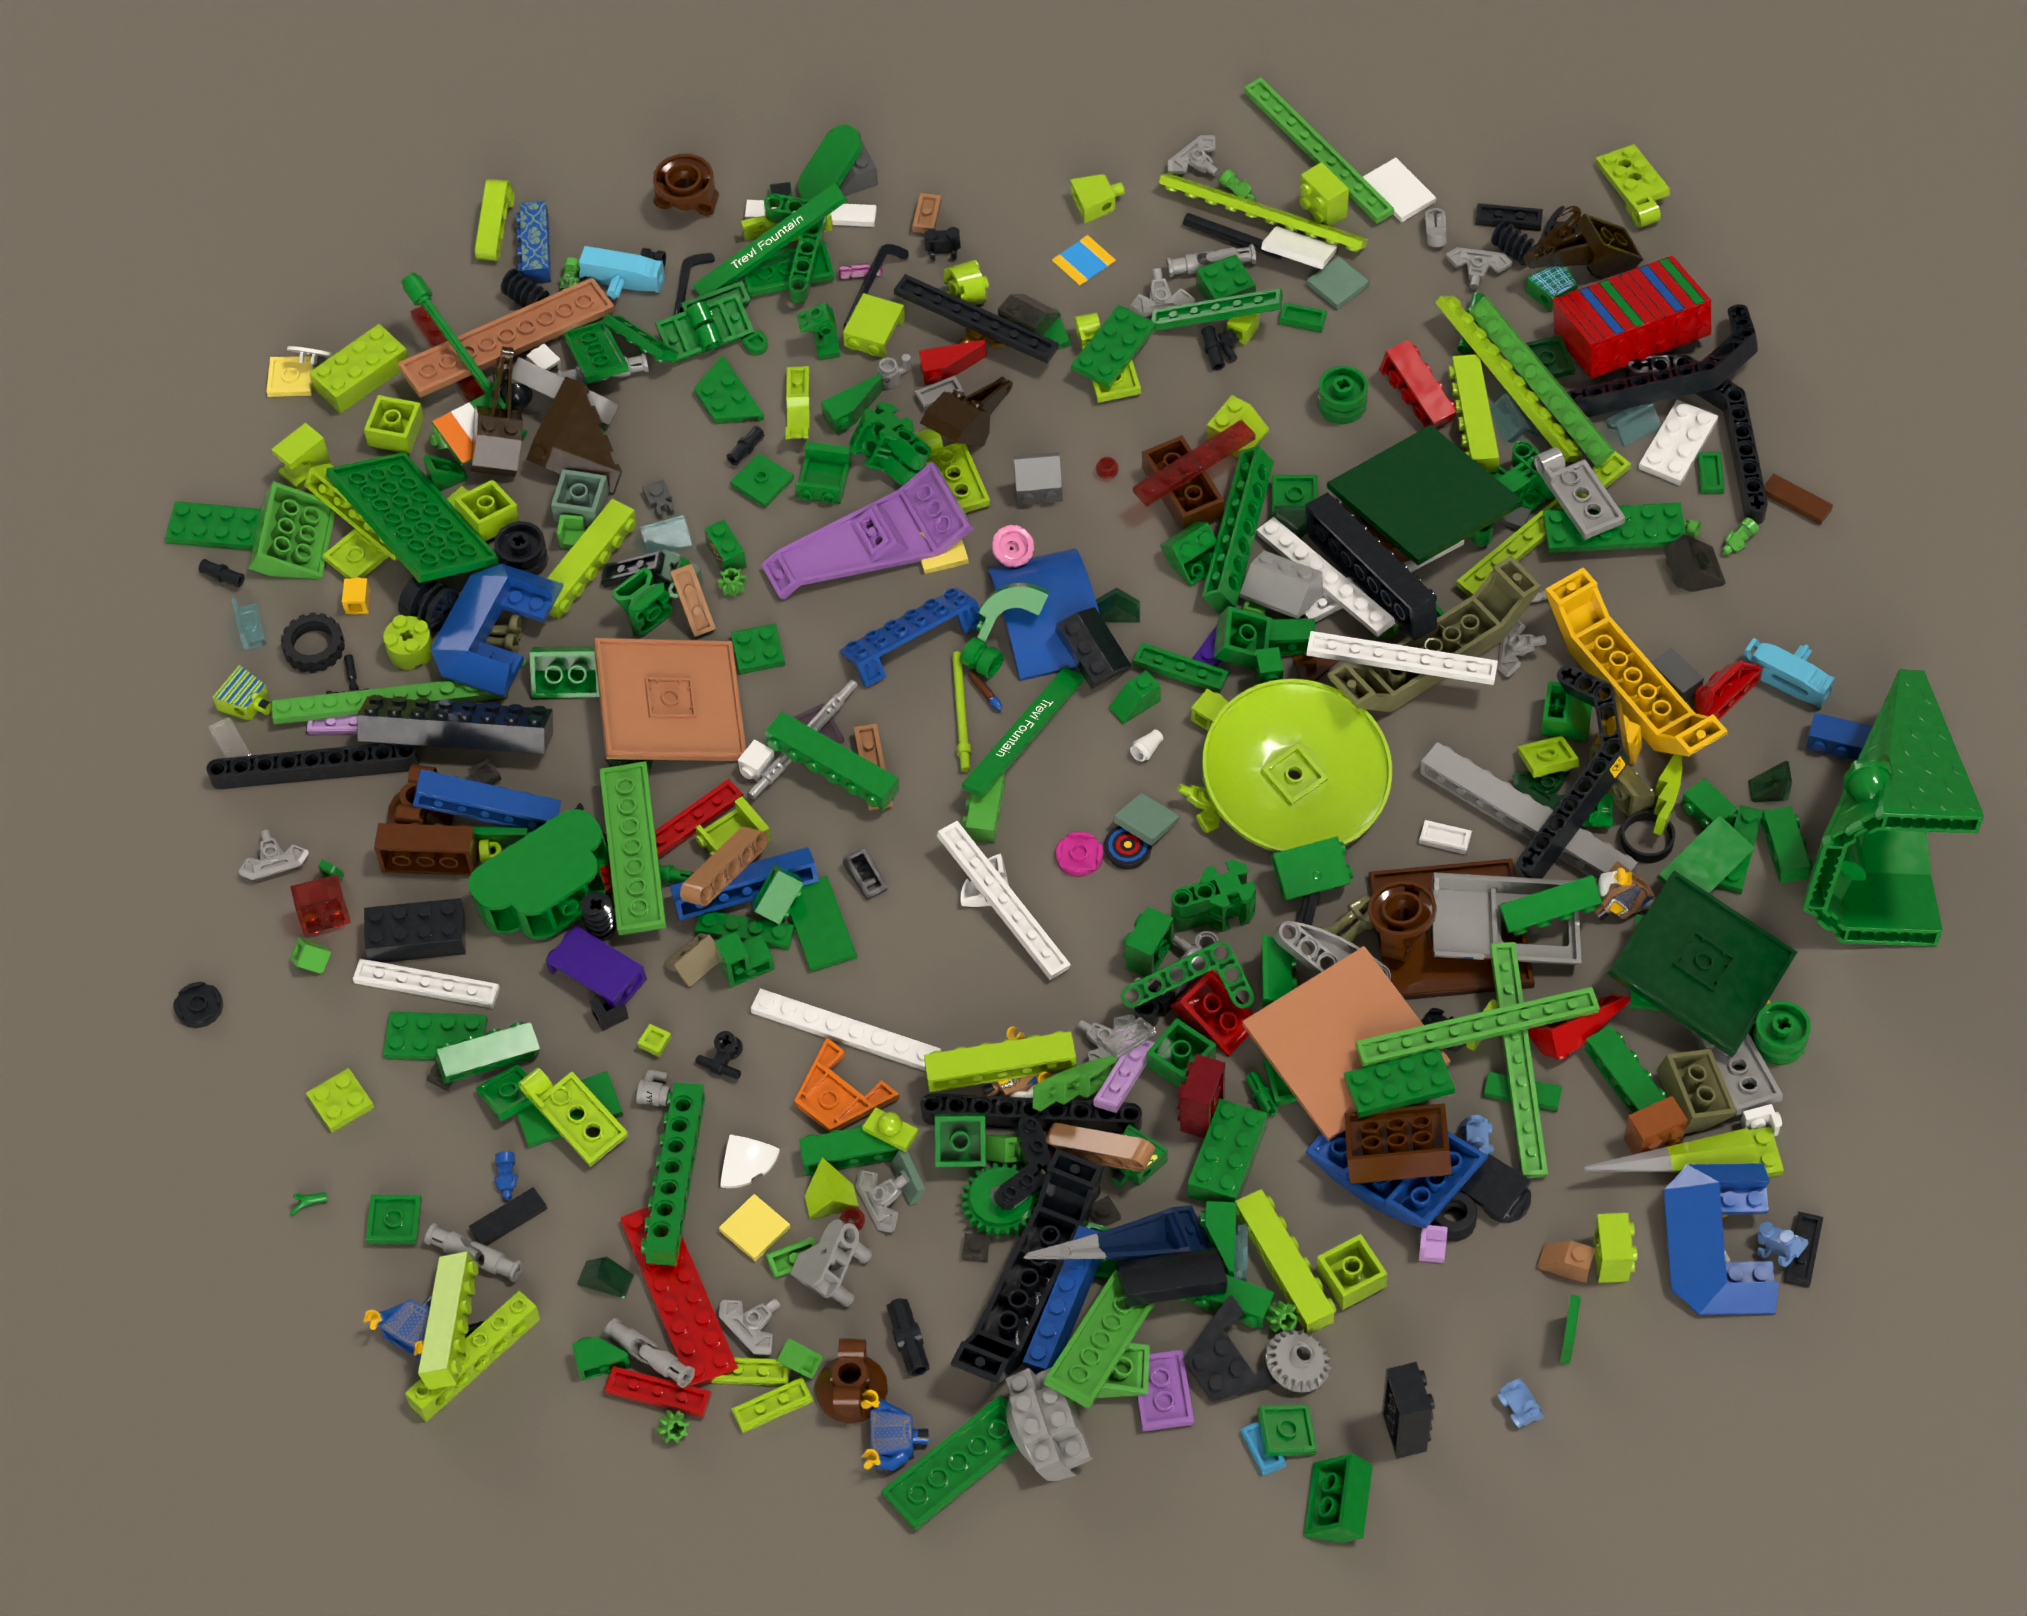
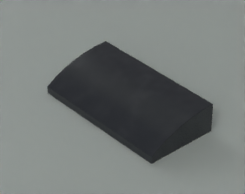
[1115,1248,1228,1307]

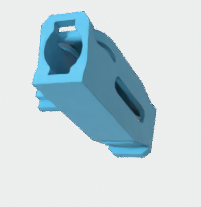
[578,246,665,300]
[1743,638,1835,709]

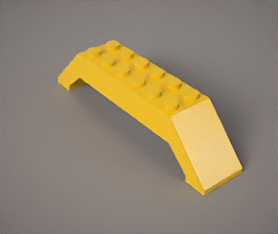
[1545,567,1728,757]

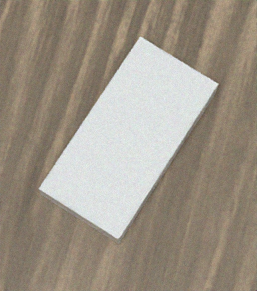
[1419,820,1472,855]

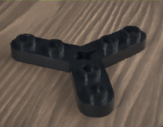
[994,1115,1101,1210]

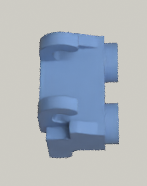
[1459,1115,1494,1156]
[1757,1222,1808,1267]
[1497,1378,1545,1428]

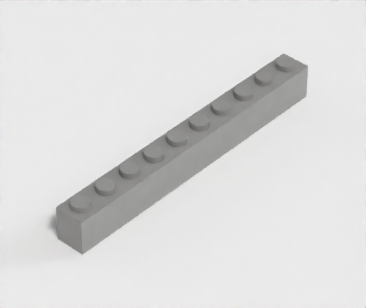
[1420,742,1638,882]

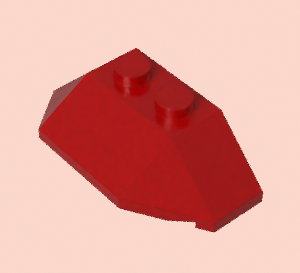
[1693,661,1763,720]

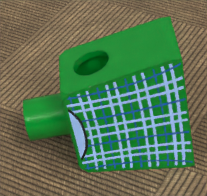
[1525,266,1577,311]

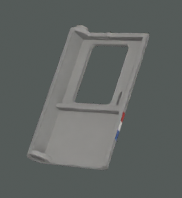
[1431,872,1582,965]

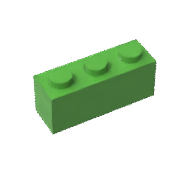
[962,773,1005,843]

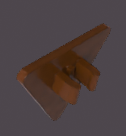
[1292,652,1339,681]

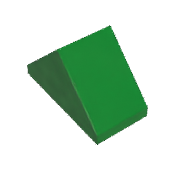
[423,455,468,491]

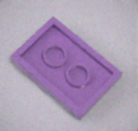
[1137,1350,1194,1431]

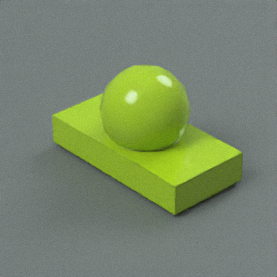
[862,1107,919,1152]

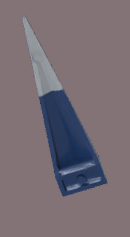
[1024,1205,1210,1259]

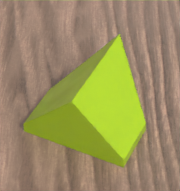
[805,1157,859,1220]

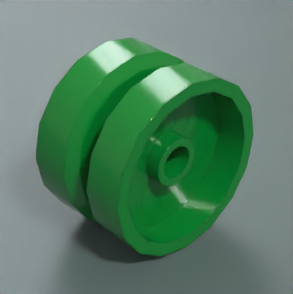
[1318,366,1368,424]
[1752,1001,1811,1065]

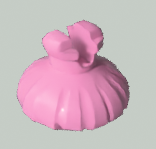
[992,525,1034,568]

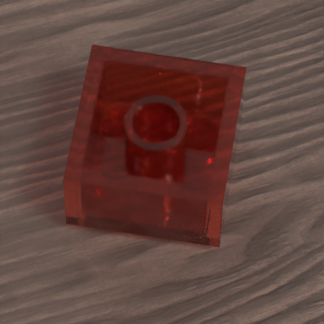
[290,874,351,935]

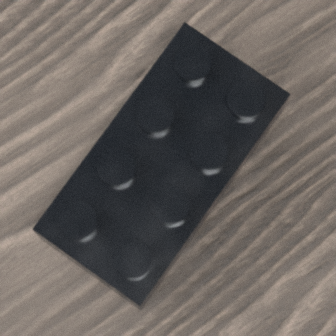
[364,898,466,963]
[1382,1362,1435,1459]

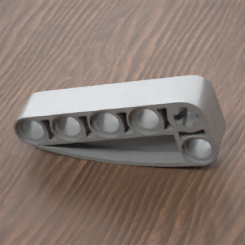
[512,357,619,425]
[1273,921,1391,979]

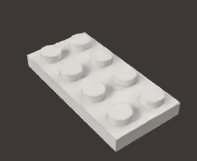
[1638,400,1718,486]

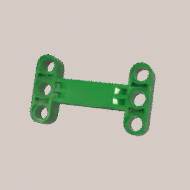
[1468,441,1556,546]

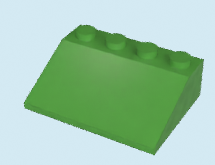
[248,481,336,580]

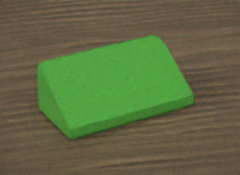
[765,1236,816,1278]

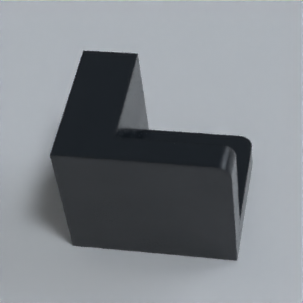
[589,997,629,1031]

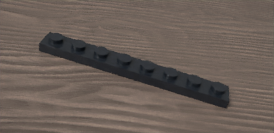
[894,274,1059,364]

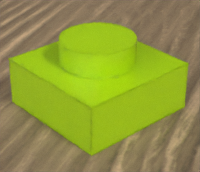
[637,1024,672,1057]

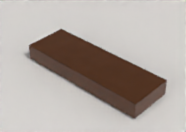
[1764,473,1833,525]

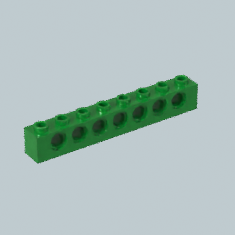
[1202,446,1274,612]
[641,1082,705,1266]

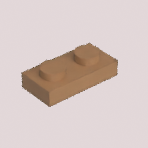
[912,193,942,233]

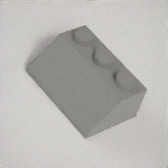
[1240,550,1323,619]

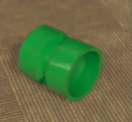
[960,637,1004,679]

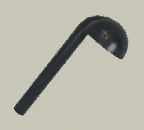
[499,382,533,410]

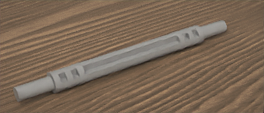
[747,680,858,800]

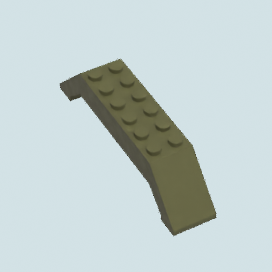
[1327,556,1541,712]

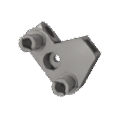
[790,1219,872,1307]

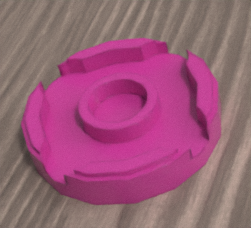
[1056,832,1104,877]

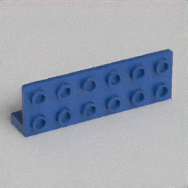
[839,587,983,687]

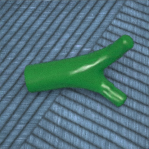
[290,1192,327,1216]

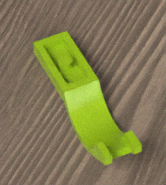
[786,366,810,439]

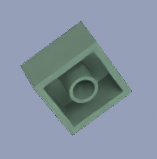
[551,469,609,527]

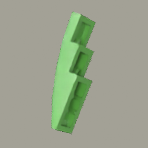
[1033,1055,1117,1111]

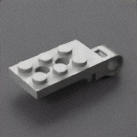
[1534,447,1625,540]
[1691,1031,1783,1116]

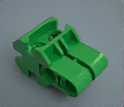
[849,402,931,486]
[1171,859,1256,932]

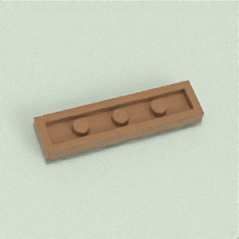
[854,723,892,811]

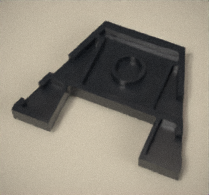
[1182,1295,1278,1402]

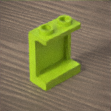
[843,293,905,358]
[695,796,772,857]

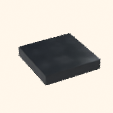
[1460,1154,1531,1221]

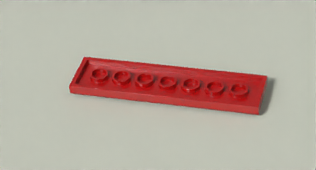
[620,1206,738,1388]

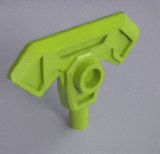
[1177,778,1221,833]

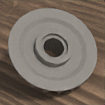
[1266,1329,1331,1392]

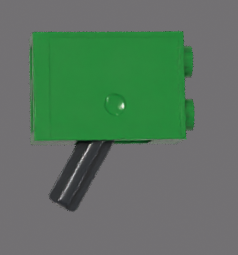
[1270,836,1353,926]

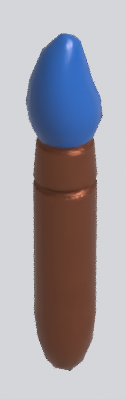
[968,670,1002,711]

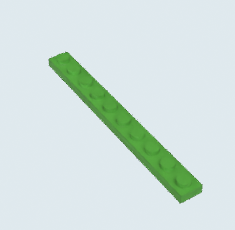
[1244,77,1394,224]
[1469,296,1615,467]
[272,680,508,724]
[1489,942,1548,1178]
[1355,987,1600,1067]

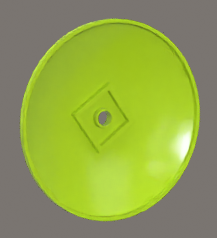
[1202,679,1392,853]

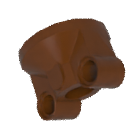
[653,154,719,216]
[388,764,454,826]
[1368,880,1437,962]
[816,1338,888,1423]

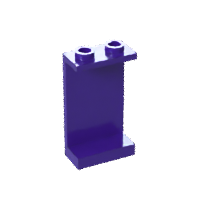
[546,925,647,1010]

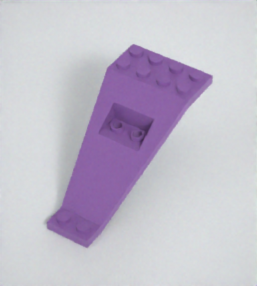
[761,461,974,600]

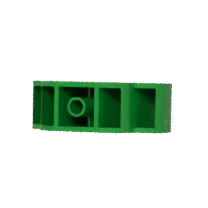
[468,809,610,940]

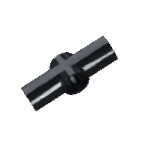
[886,1298,930,1377]

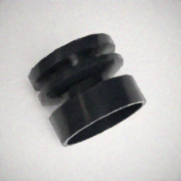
[398,576,459,633]

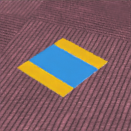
[1052,235,1116,285]

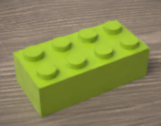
[309,324,409,414]

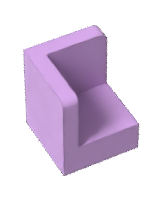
[1419,1225,1448,1263]

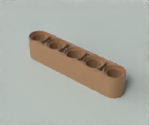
[680,827,768,906]
[1045,1123,1155,1172]

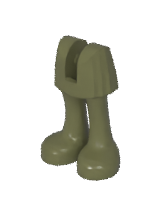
[485,614,523,653]
[1320,894,1374,943]

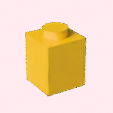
[342,577,371,614]

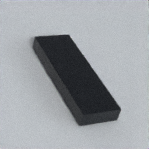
[1475,203,1543,231]
[601,550,665,588]
[469,1187,547,1246]
[1784,1211,1823,1288]

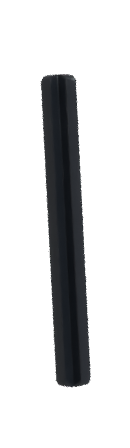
[1183,213,1283,259]

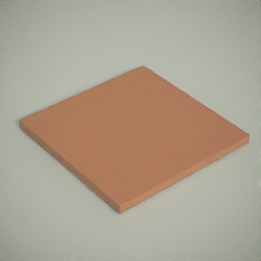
[594,638,746,761]
[1242,946,1451,1141]

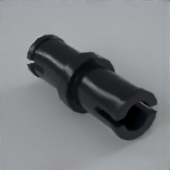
[1201,326,1225,371]
[726,426,765,466]
[198,559,245,587]

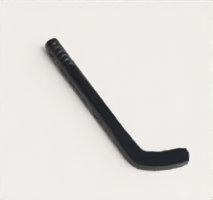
[844,244,909,327]
[674,253,715,315]

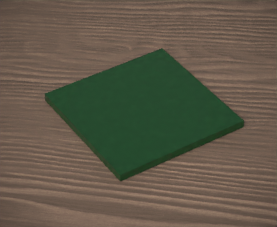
[1327,425,1523,565]
[1607,870,1797,1057]

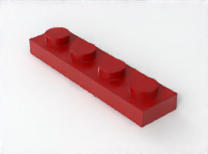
[605,1366,712,1418]

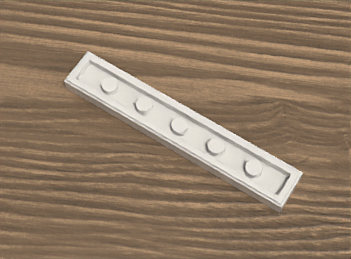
[745,200,877,227]
[353,959,500,1009]

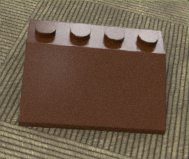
[1344,1103,1452,1184]

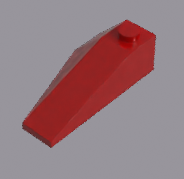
[1528,994,1630,1060]

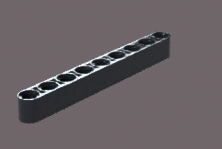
[206,743,420,789]
[920,1093,1142,1134]

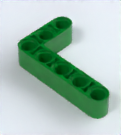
[764,194,827,303]
[1120,941,1254,1008]

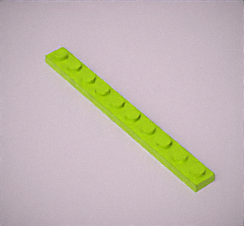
[1159,173,1368,252]
[1435,296,1583,462]
[1456,451,1631,597]

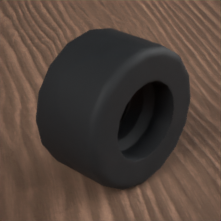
[1431,1191,1477,1241]

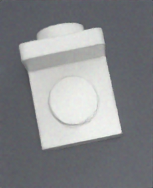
[1740,1104,1782,1137]

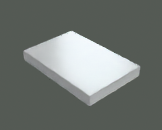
[1363,158,1436,223]
[1261,226,1337,269]

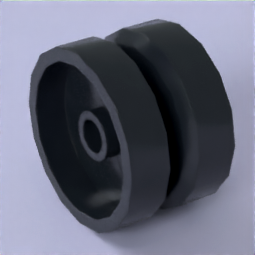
[494,521,548,575]

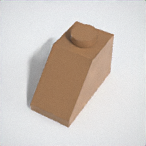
[1537,1241,1596,1283]

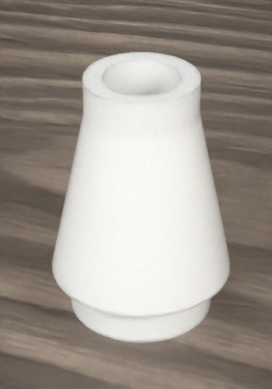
[1130,730,1164,762]

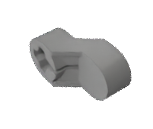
[1425,208,1447,247]

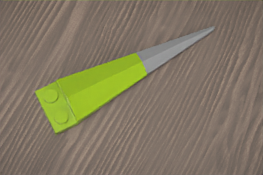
[1583,1127,1784,1177]

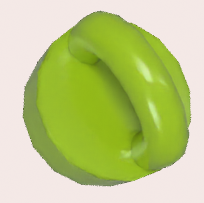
[479,839,502,864]

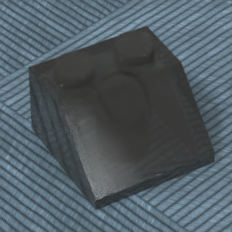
[998,294,1060,336]
[1664,534,1726,592]

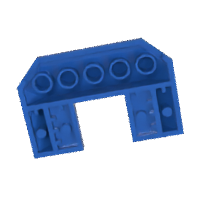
[430,564,564,698]
[1663,1163,1779,1315]

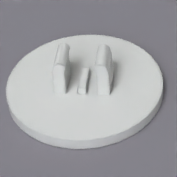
[287,346,332,365]

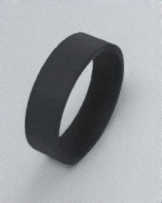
[1621,811,1675,863]

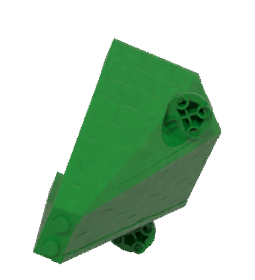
[1801,669,1984,946]

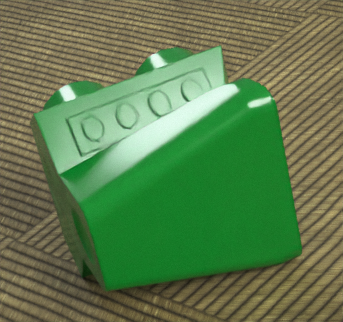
[612,568,672,637]

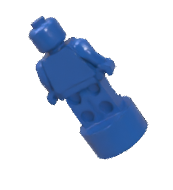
[494,1151,519,1201]

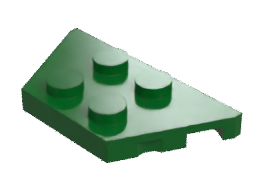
[694,356,764,424]

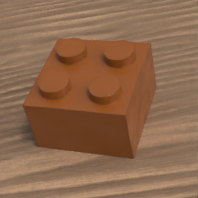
[1624,1096,1688,1155]

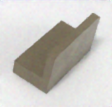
[664,933,718,986]

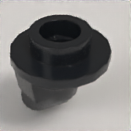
[1218,330,1240,362]

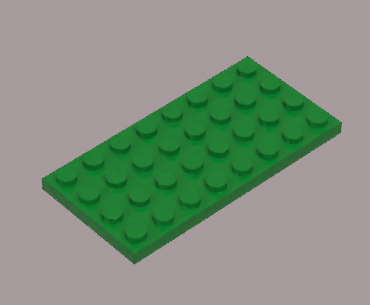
[326,452,499,583]

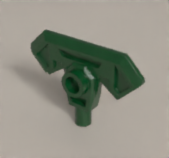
[1512,770,1569,811]

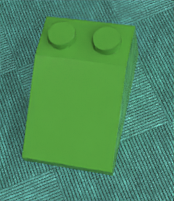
[1096,1343,1150,1398]

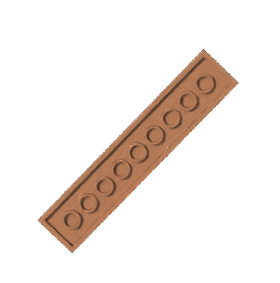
[398,277,615,398]

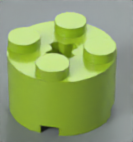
[943,260,989,306]
[383,615,433,670]

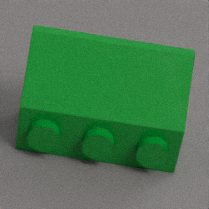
[530,646,599,698]
[1261,934,1297,1009]
[1303,1453,1373,1543]

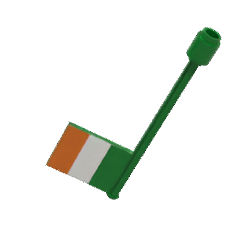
[401,272,527,465]

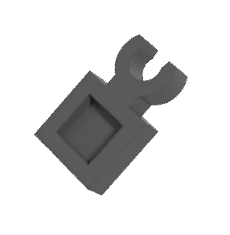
[642,480,674,519]

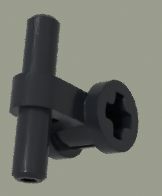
[695,1031,743,1080]

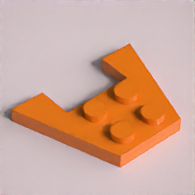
[794,1038,900,1132]

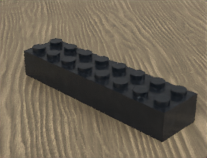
[1305,492,1438,641]
[357,695,553,754]

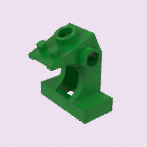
[797,302,841,361]

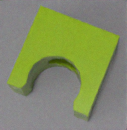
[271,422,331,490]

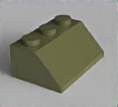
[1588,744,1655,818]
[1656,1049,1737,1133]

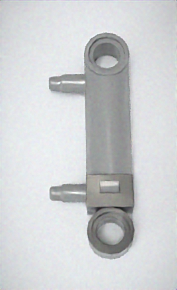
[1134,931,1219,1029]

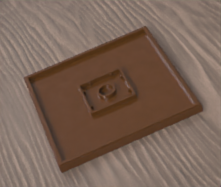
[1368,858,1535,1000]

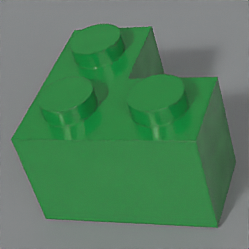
[715,932,775,988]

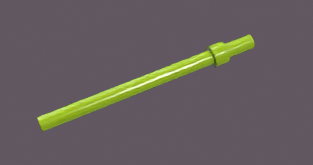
[952,651,971,773]

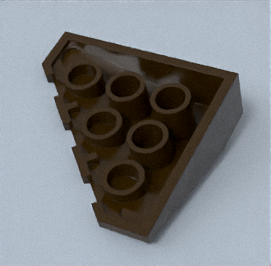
[526,377,622,493]

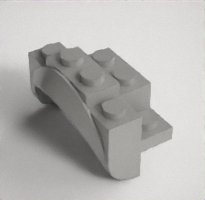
[1006,1367,1093,1481]

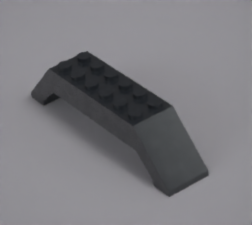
[951,1149,1103,1384]

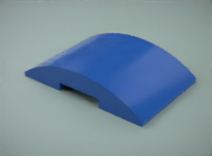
[987,548,1100,681]
[1306,1106,1488,1228]

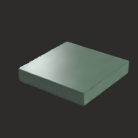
[1307,256,1369,310]
[1113,792,1180,845]

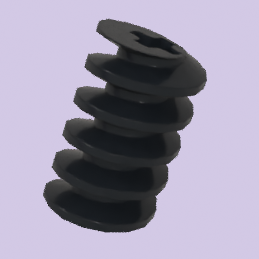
[1491,220,1538,265]
[501,269,550,308]
[581,892,616,941]

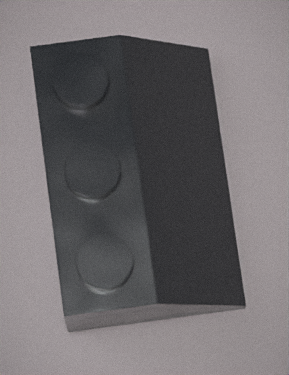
[1055,607,1132,689]

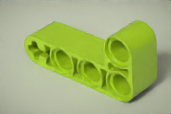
[475,179,514,261]

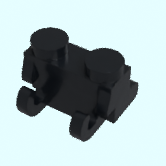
[924,227,961,261]

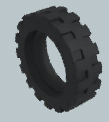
[281,613,345,673]

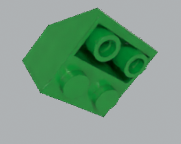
[1160,522,1217,586]
[1540,681,1593,742]

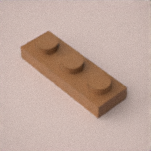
[669,563,716,637]

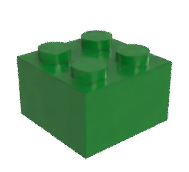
[1196,254,1256,301]
[1214,606,1272,669]
[1123,906,1174,980]
[1147,1018,1216,1088]
[935,1113,986,1167]

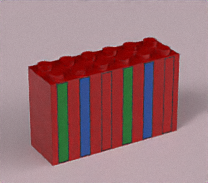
[1553,255,1711,379]

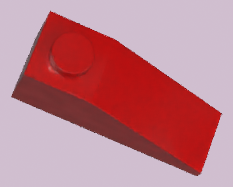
[919,340,986,385]

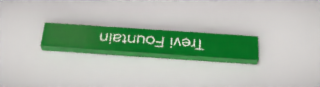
[693,183,848,296]
[962,667,1084,798]

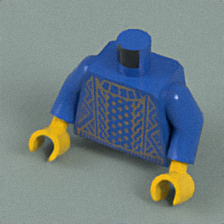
[363,1296,432,1360]
[861,1390,929,1471]

